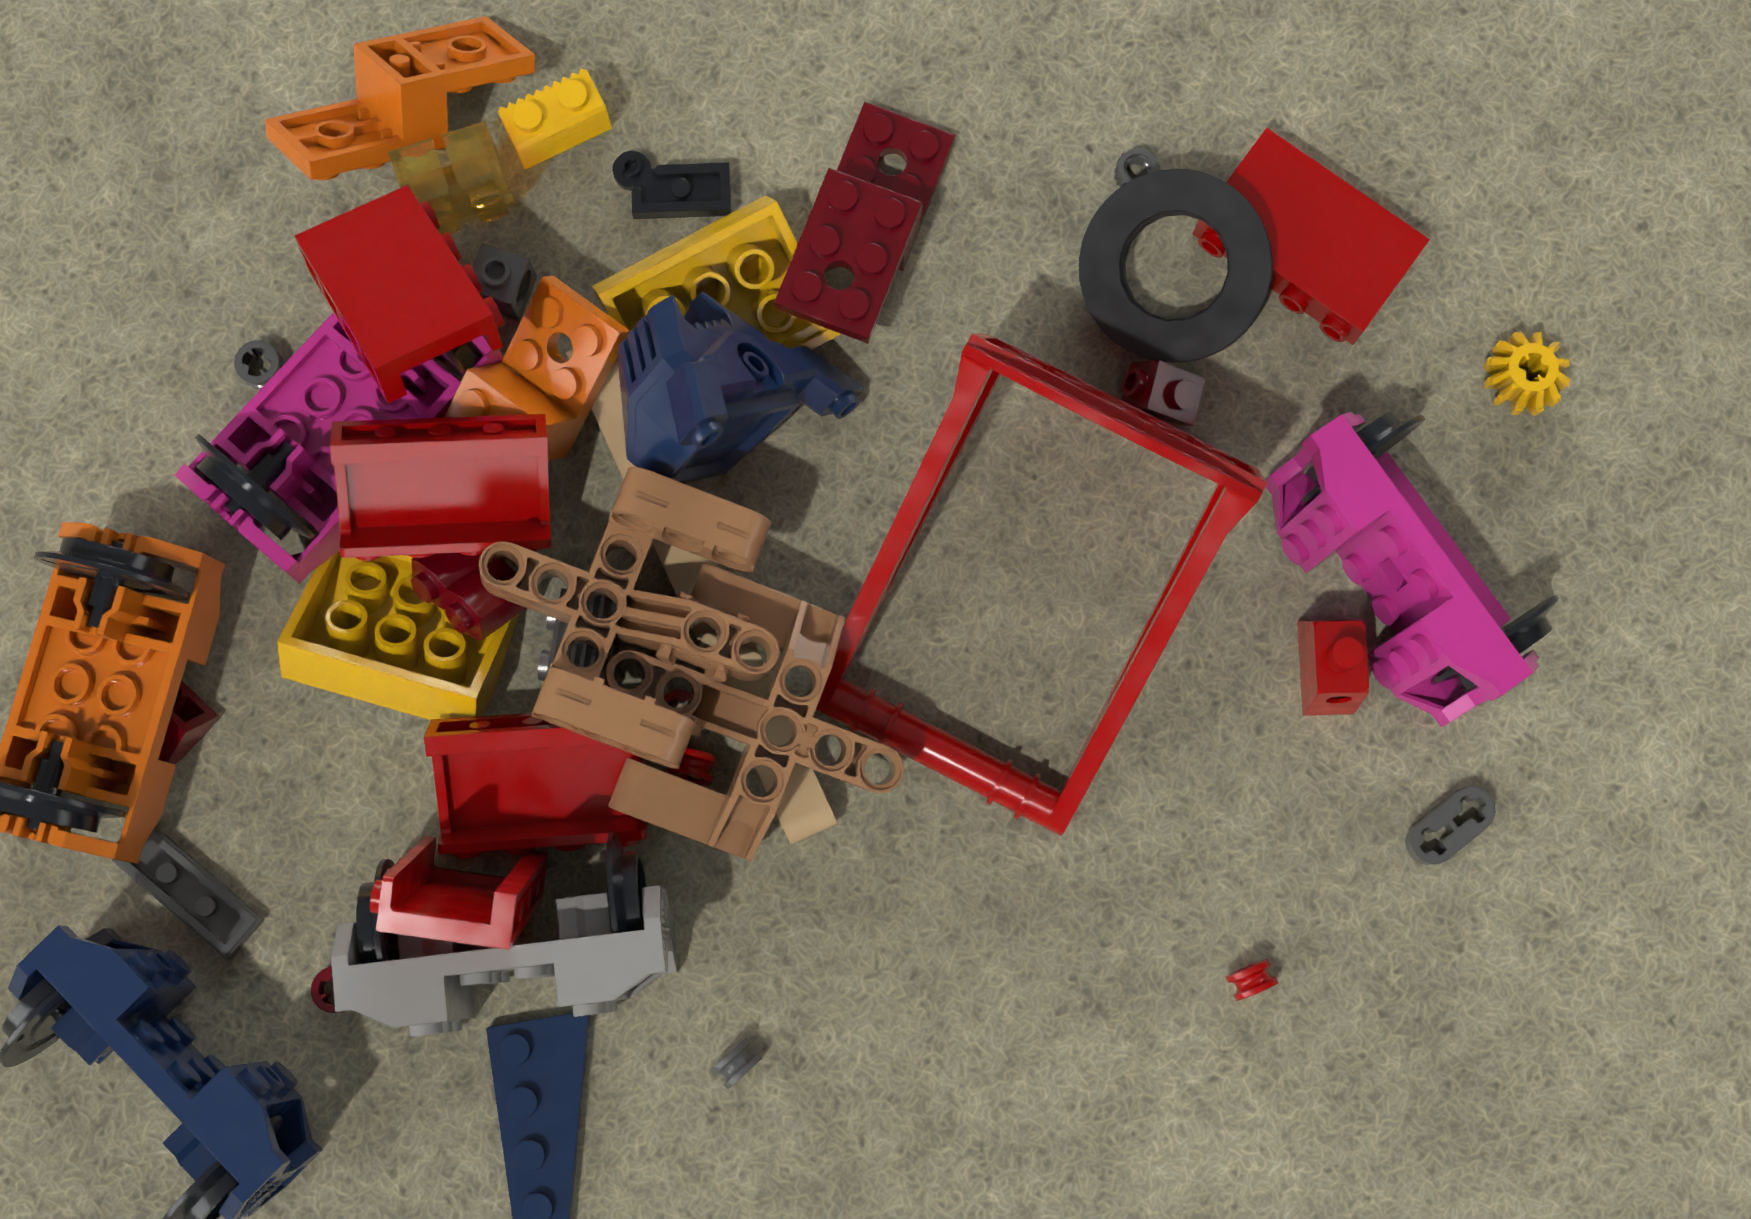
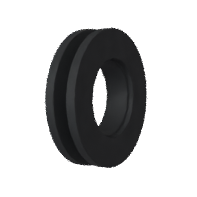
[1079,169,1273,362]

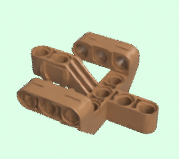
[479,467,779,769]
[605,563,904,861]

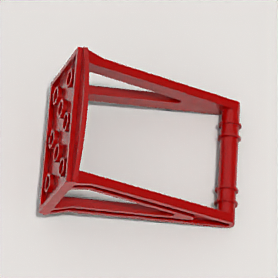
[816,333,1268,836]

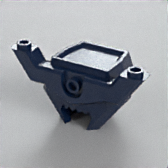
[617,291,864,484]

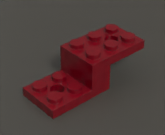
[774,102,955,344]

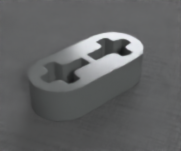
[1405,786,1496,865]

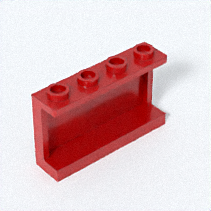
[1192,127,1430,345]
[294,185,504,404]
[330,414,552,561]
[424,713,648,858]
[370,836,549,950]

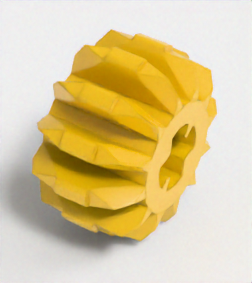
[1483,331,1571,416]

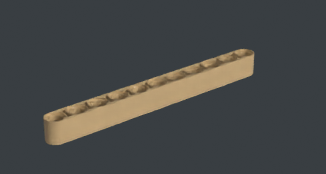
[565,349,837,846]

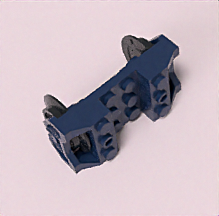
[0,925,323,1219]

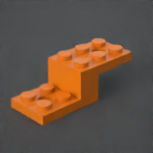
[265,16,535,180]
[444,275,630,462]

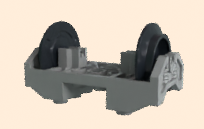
[331,832,679,1037]

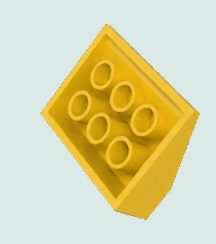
[591,195,841,349]
[277,551,519,720]

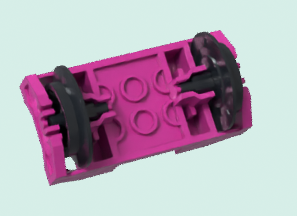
[174,313,504,584]

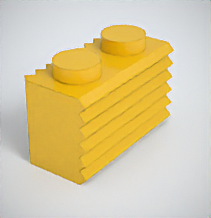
[498,68,612,170]

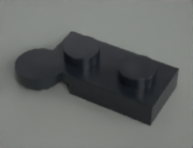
[612,151,731,219]

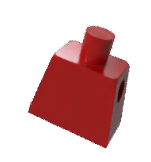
[1297,619,1369,716]

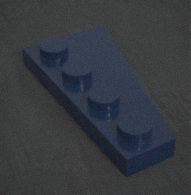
[486,1013,591,1219]

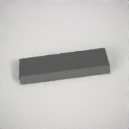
[112,826,265,960]

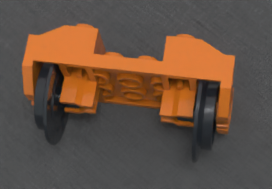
[0,522,225,864]

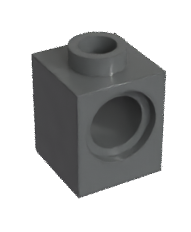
[472,243,537,321]

